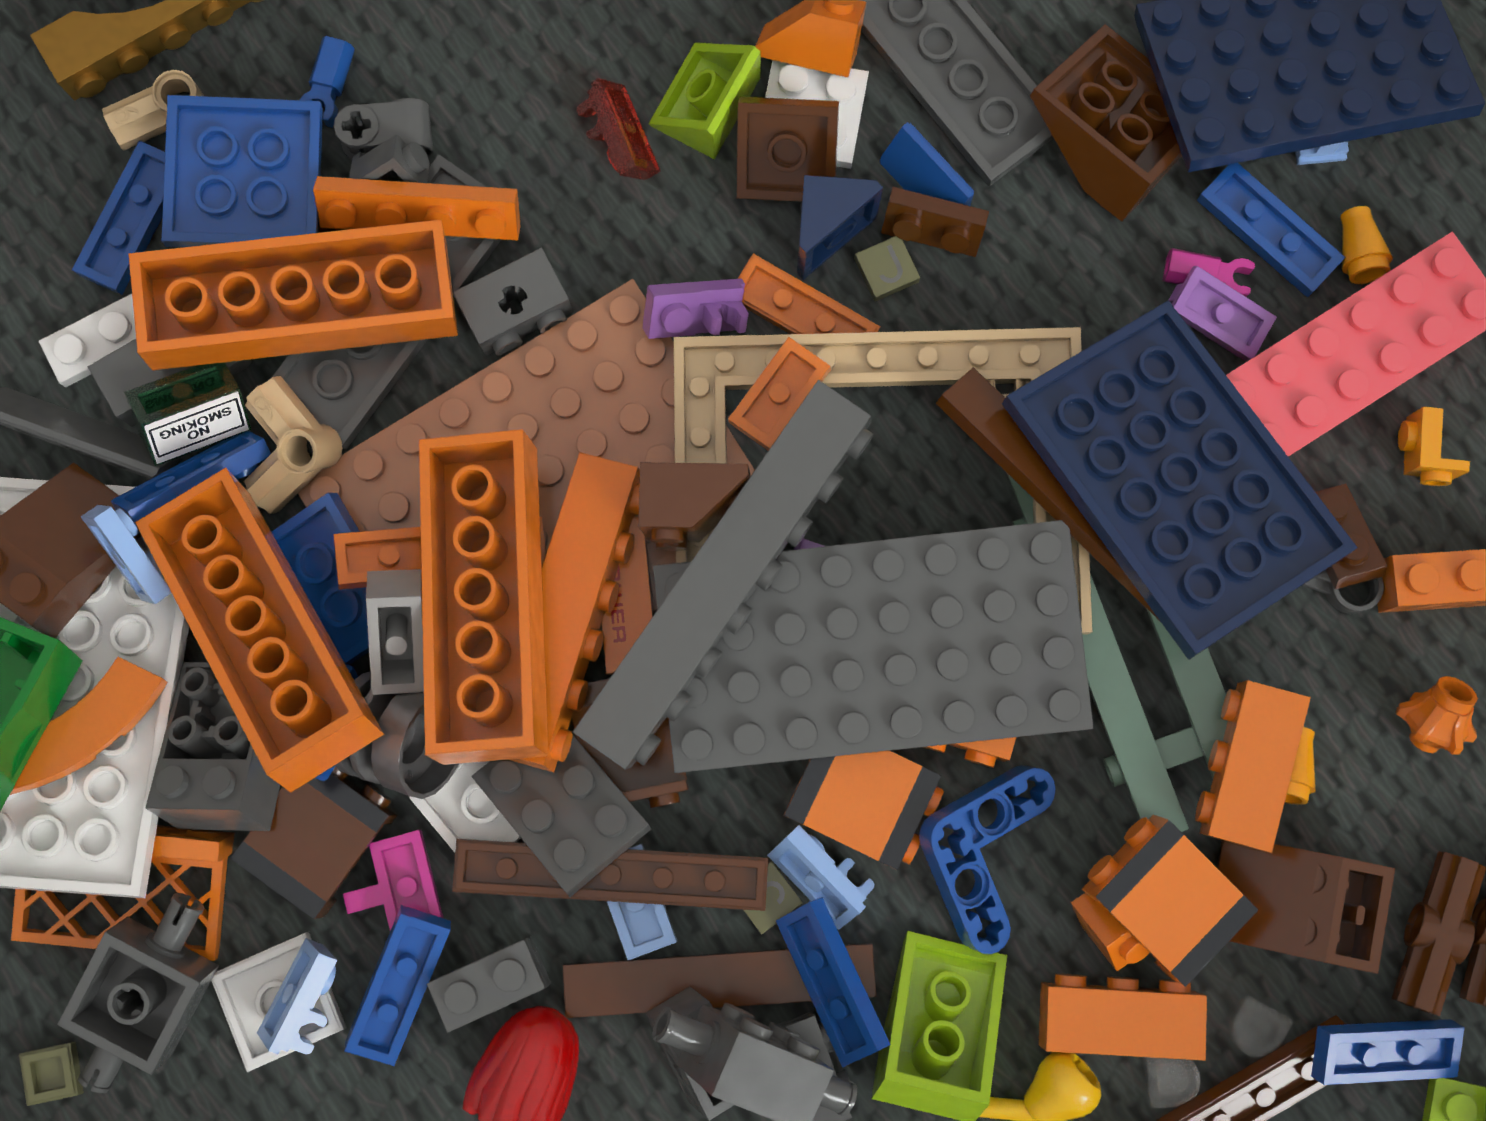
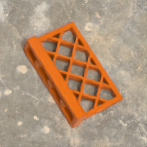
[11,825,235,961]

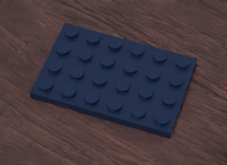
[1134,0,1485,172]
[1002,300,1358,660]

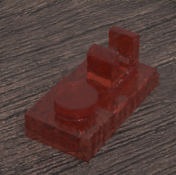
[576,78,661,180]

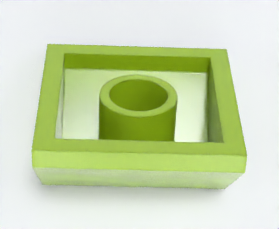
[648,43,761,160]

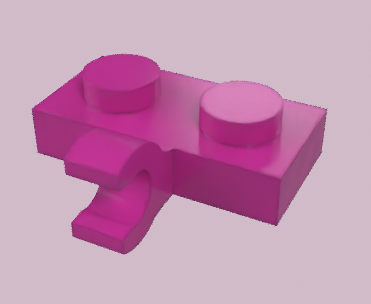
[343,830,443,931]

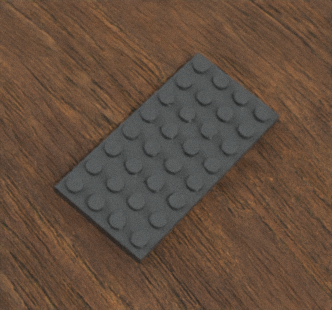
[653,520,1094,773]

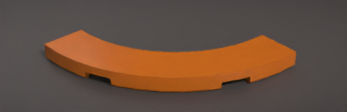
[10,657,168,795]

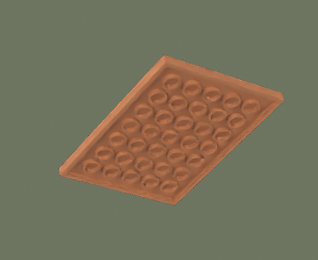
[298,279,755,645]

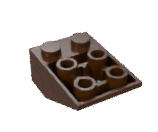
[1217,840,1395,974]

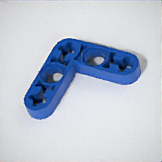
[919,765,1056,954]

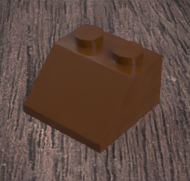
[638,462,751,551]

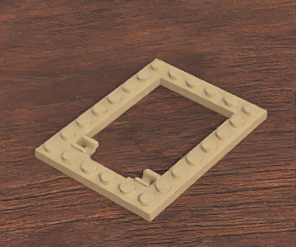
[674,327,1092,634]

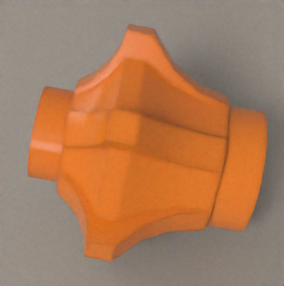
[1396,676,1478,755]

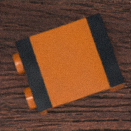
[783,751,944,870]
[1082,814,1258,987]

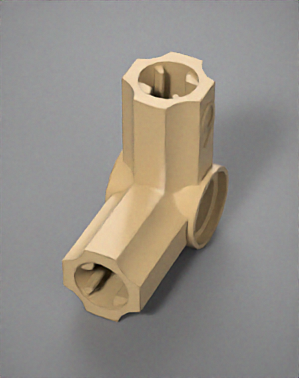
[102,70,204,151]
[244,376,343,514]

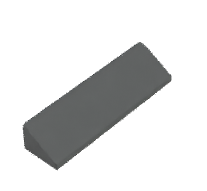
[0,387,183,479]

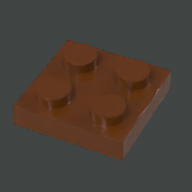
[737,96,839,202]

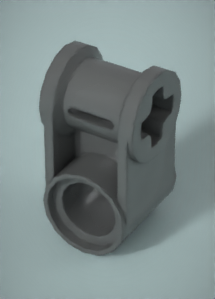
[334,98,433,161]

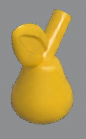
[979,1052,1102,1121]

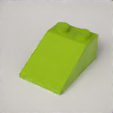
[871,931,1007,1121]

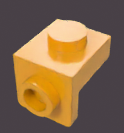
[1398,407,1470,486]

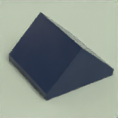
[797,175,883,280]

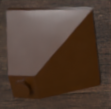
[1030,24,1182,222]

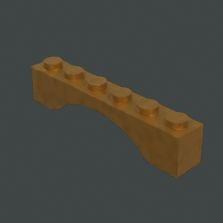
[30,0,263,101]

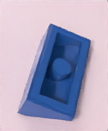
[880,122,974,206]

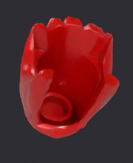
[462,1006,579,1121]

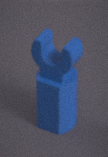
[300,36,355,128]

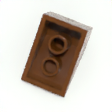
[0,462,142,638]

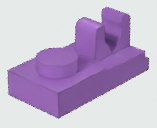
[1169,266,1277,361]
[642,278,749,339]

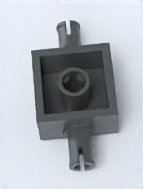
[57,893,219,1094]
[652,1003,857,1121]

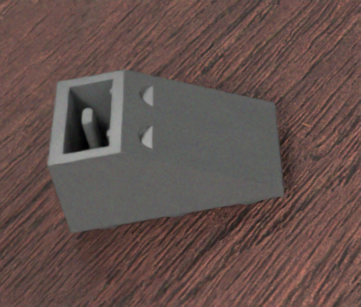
[145,662,280,831]

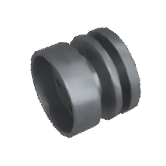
[335,672,459,799]

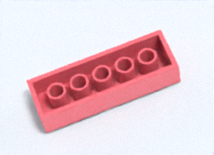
[1226,231,1486,457]

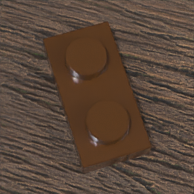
[881,187,989,257]
[1316,484,1388,590]

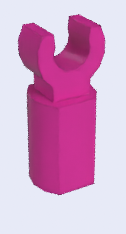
[1163,248,1255,297]

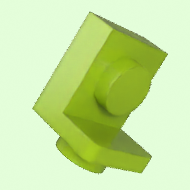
[1422,1078,1486,1121]

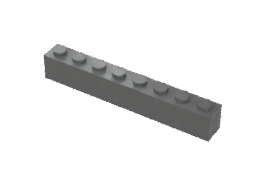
[573,380,874,769]

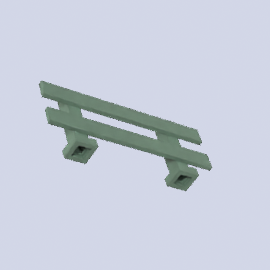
[1006,472,1228,832]

